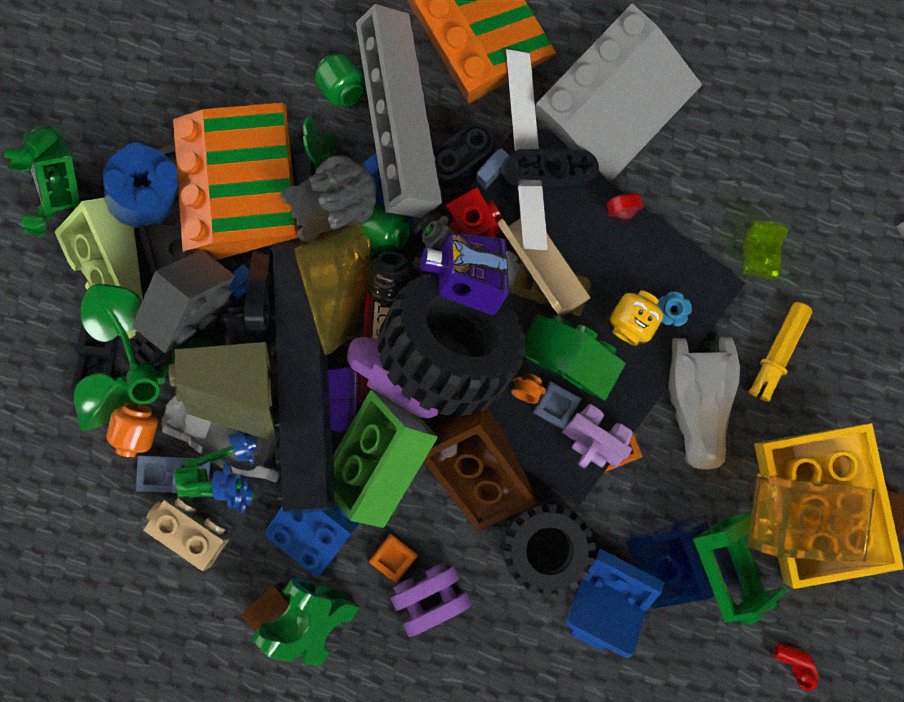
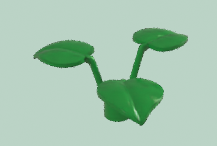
[73,283,219,431]

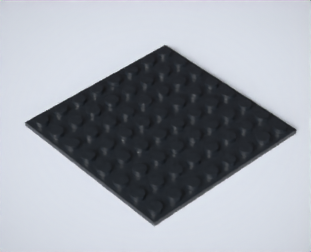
[355,128,745,507]

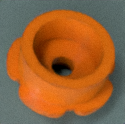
[511,373,546,404]

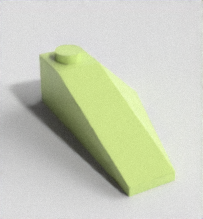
[55,198,143,340]

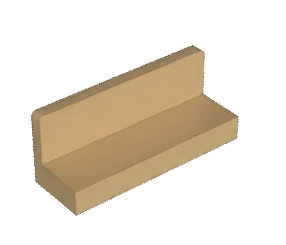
[497,218,590,317]

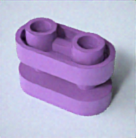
[390,562,473,637]

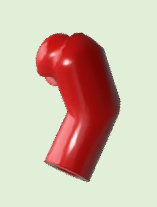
[773,641,819,691]

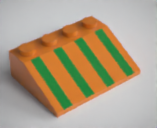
[407,0,556,104]
[173,103,299,260]

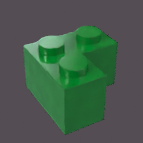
[523,314,626,401]

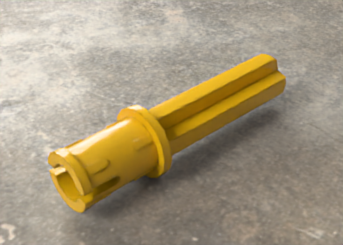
[748,302,813,402]

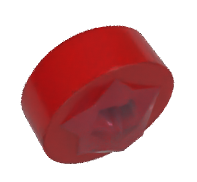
[606,193,644,219]

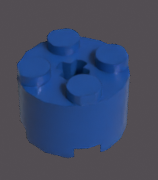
[103,143,178,228]

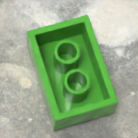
[333,390,438,528]

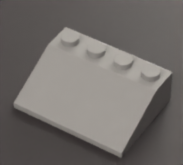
[535,3,702,182]

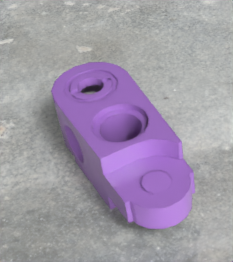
[347,337,438,418]

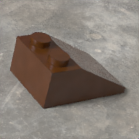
[424,408,538,531]

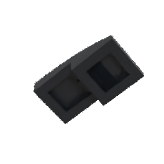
[71,323,119,391]

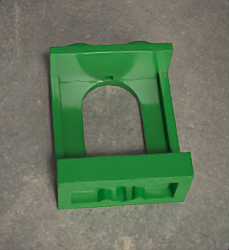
[693,510,787,625]

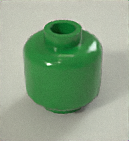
[314,54,365,106]
[355,204,410,253]

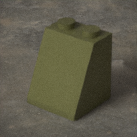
[169,342,276,440]

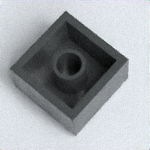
[132,250,235,353]

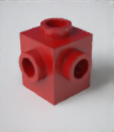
[446,187,502,238]

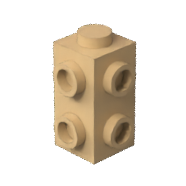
[143,497,231,571]

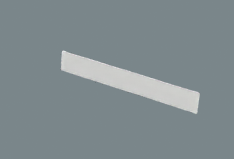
[506,49,548,250]

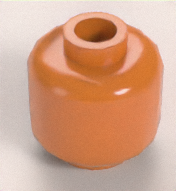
[106,402,158,457]

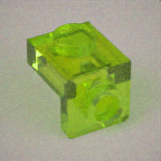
[742,220,788,280]

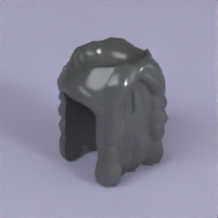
[280,155,377,242]

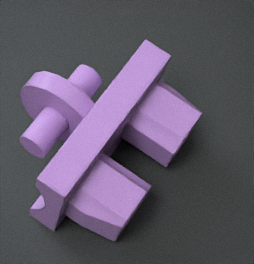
[562,404,633,468]

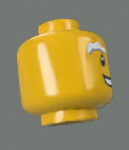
[610,290,664,346]

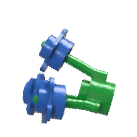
[175,430,257,513]

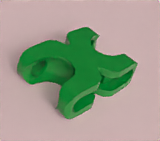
[251,577,361,666]

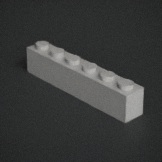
[356,4,442,218]

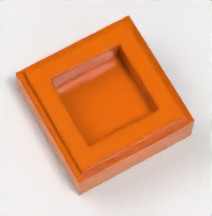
[369,533,418,584]

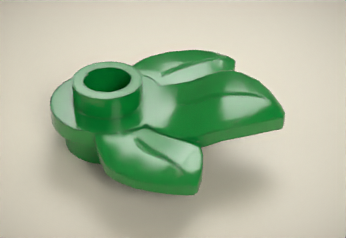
[303,116,338,173]

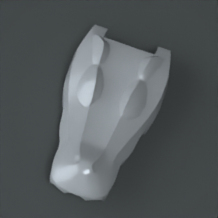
[668,337,740,470]
[162,396,280,483]

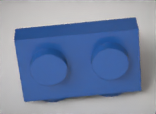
[265,501,360,576]
[566,549,664,658]

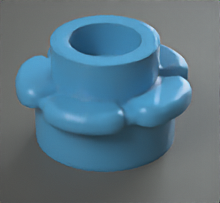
[657,292,692,326]

